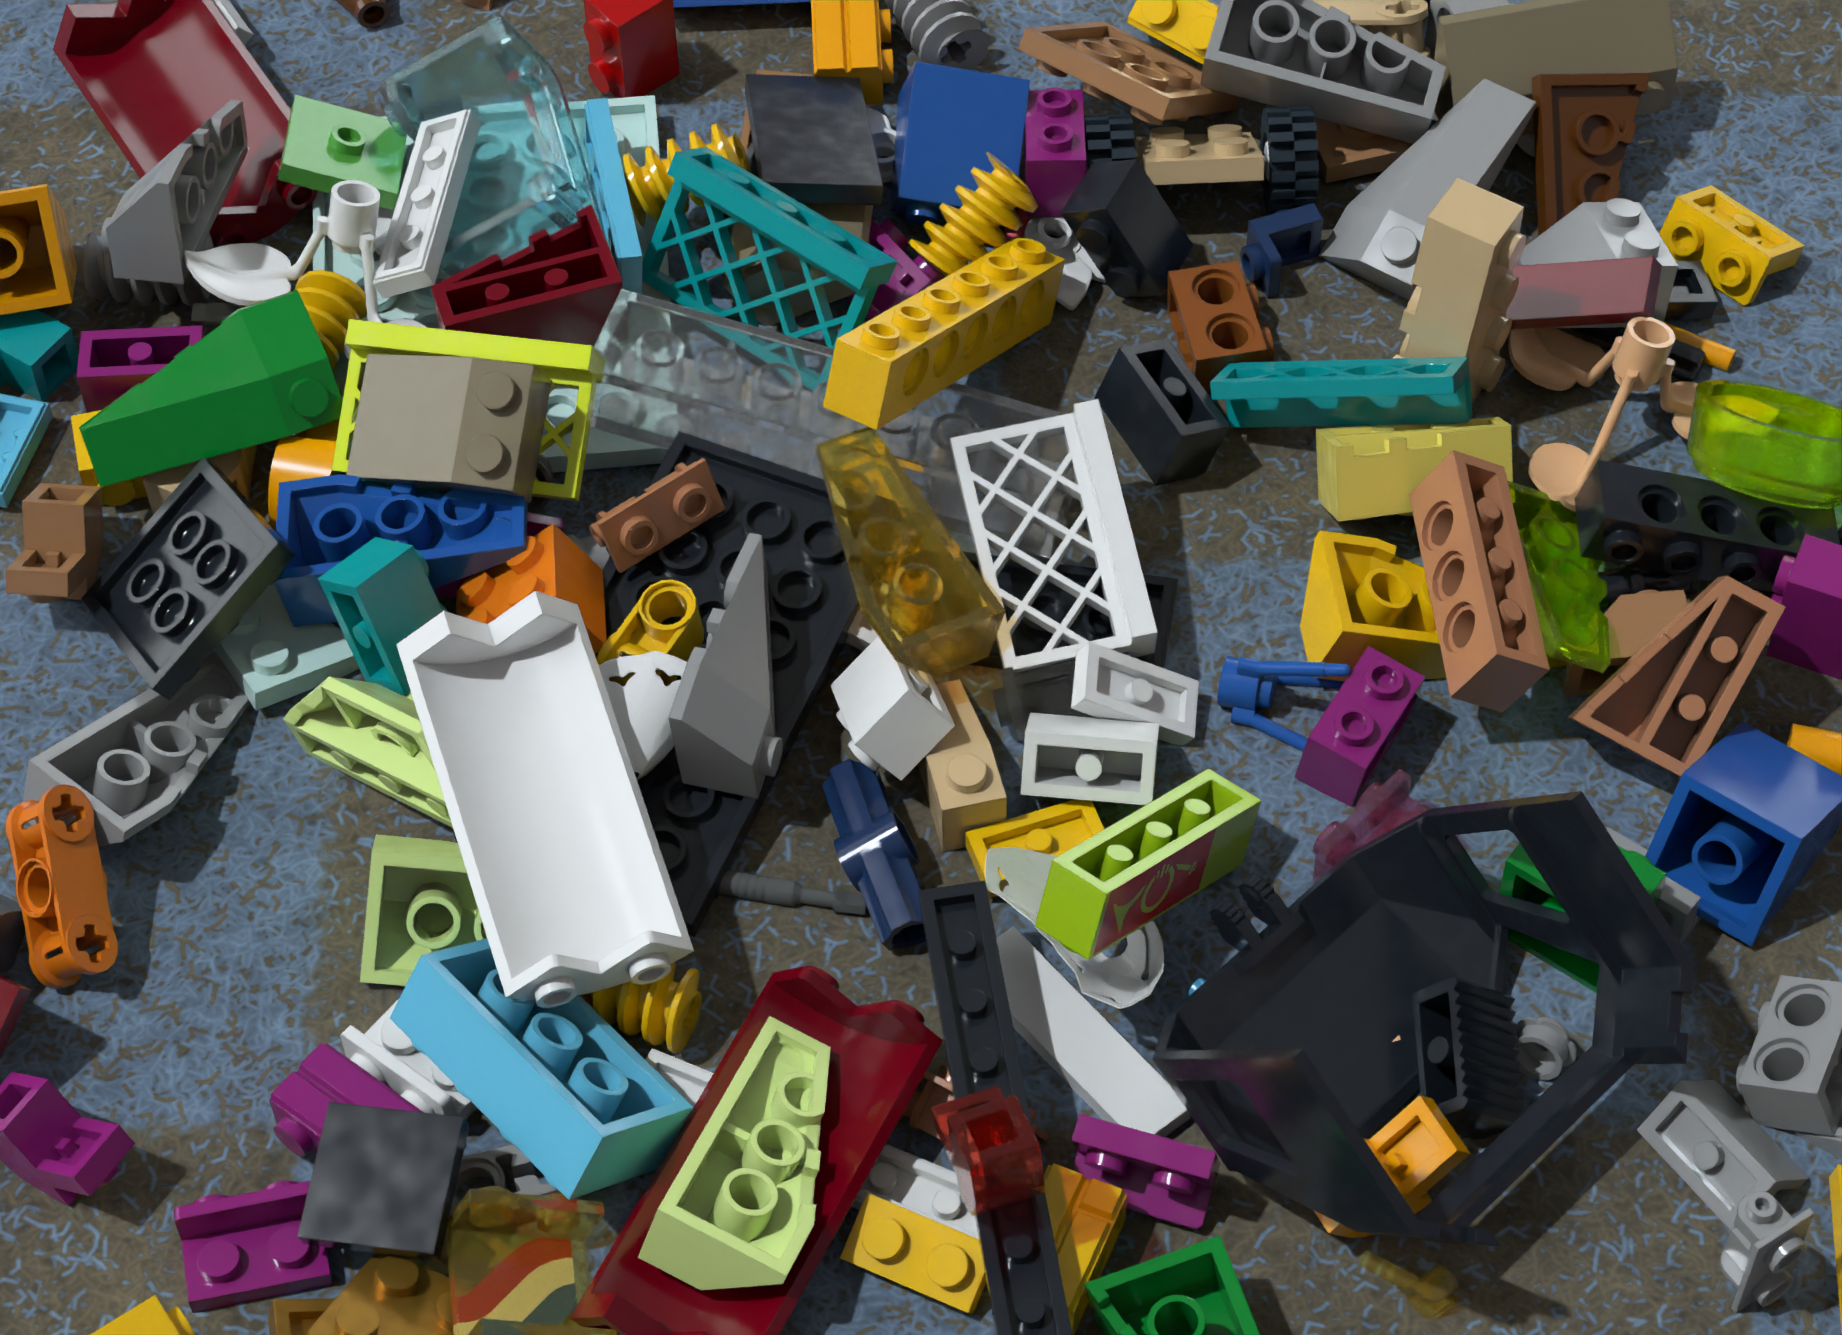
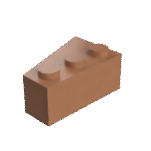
[1567,576,1786,778]

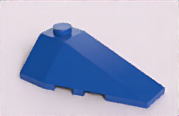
[274,474,528,627]

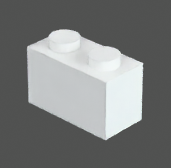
[830,631,955,780]
[1021,713,1160,805]

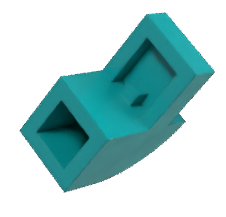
[0,309,79,402]

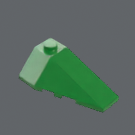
[79,290,343,487]

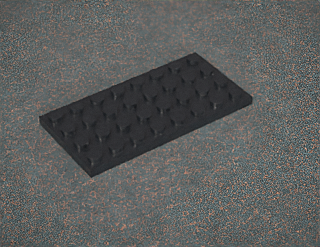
[455,431,907,937]

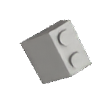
[1515,198,1678,328]

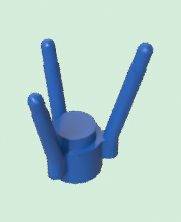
[1217,656,1351,752]

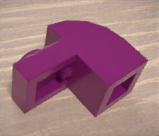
[0,1072,135,1205]

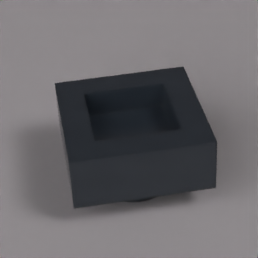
[1664,261,1718,320]

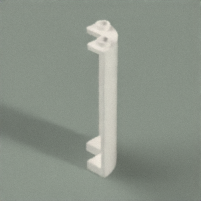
[396,591,694,1008]

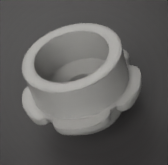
[1515,1017,1577,1080]

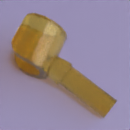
[1359,1250,1458,1319]

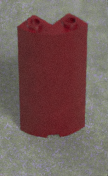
[53,0,318,248]
[570,966,943,1335]

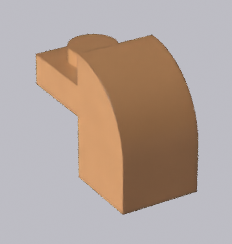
[5,483,103,603]

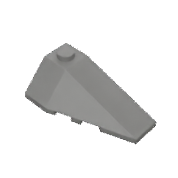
[101,100,249,284]

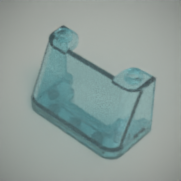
[383,14,605,276]

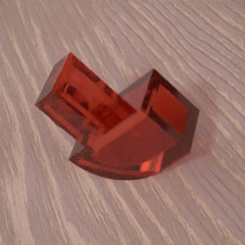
[931,1086,1045,1216]

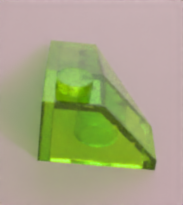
[1508,481,1610,673]

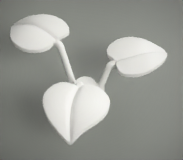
[184,180,428,360]

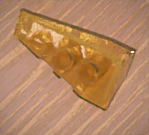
[816,426,1005,677]

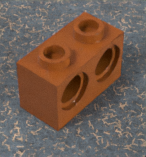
[1166,261,1274,395]

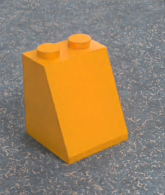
[0,184,77,315]

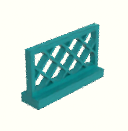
[642,147,898,393]

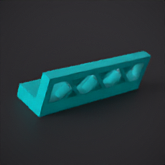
[1210,357,1473,428]

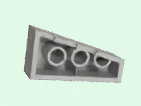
[1200,0,1446,144]

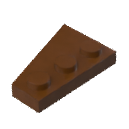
[1532,73,1651,236]

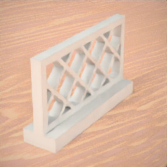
[950,399,1158,677]

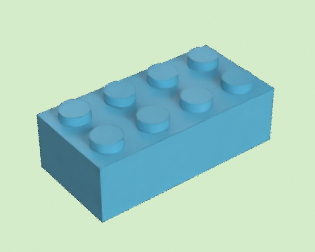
[390,938,693,1200]

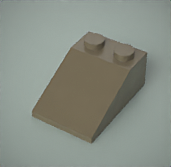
[346,354,552,504]

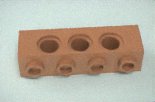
[1409,450,1550,713]

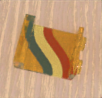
[446,1186,617,1335]

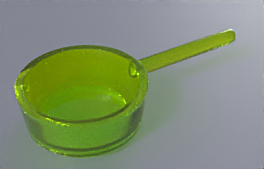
[1686,380,1842,509]

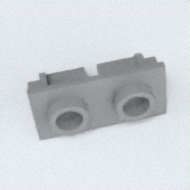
[1720,1191,1814,1313]

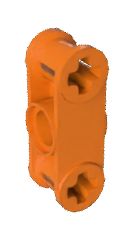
[6,784,118,989]

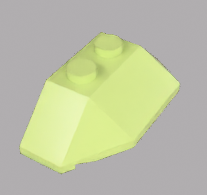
[283,676,453,828]

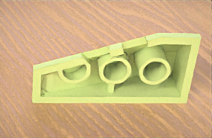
[360,834,487,986]
[638,1016,831,1290]

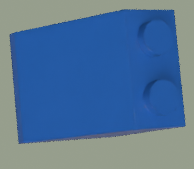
[890,61,1030,229]
[1645,721,1842,946]

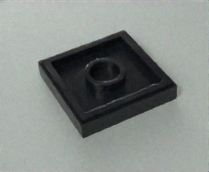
[297,1102,469,1261]

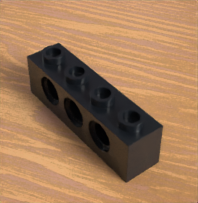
[1575,459,1840,593]

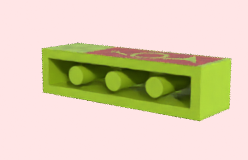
[1035,769,1262,960]

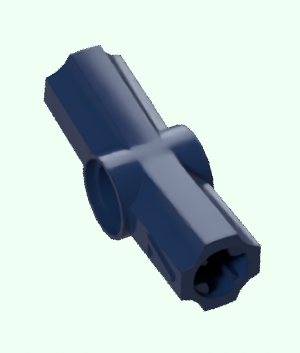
[822,759,926,951]

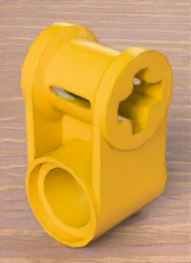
[596,579,704,686]

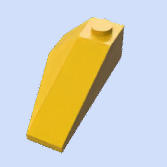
[1300,530,1569,681]

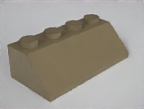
[1434,0,1678,136]

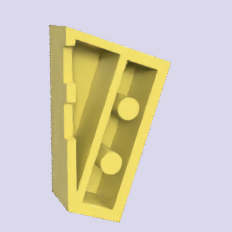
[1316,417,1513,522]

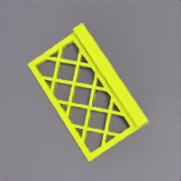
[332,319,606,502]

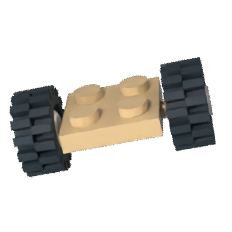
[1084,106,1319,214]

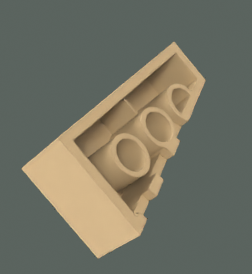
[1392,178,1526,402]

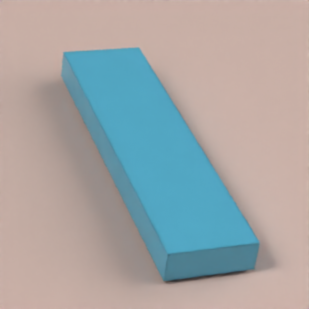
[584,98,642,301]

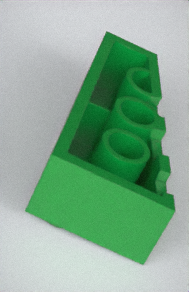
[1084,1235,1260,1335]

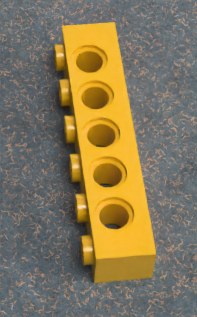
[823,238,1066,430]

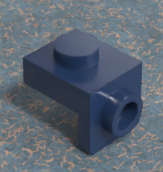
[1240,203,1323,299]

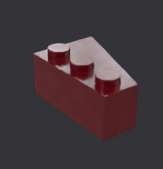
[431,204,630,345]

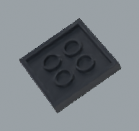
[81,457,295,701]

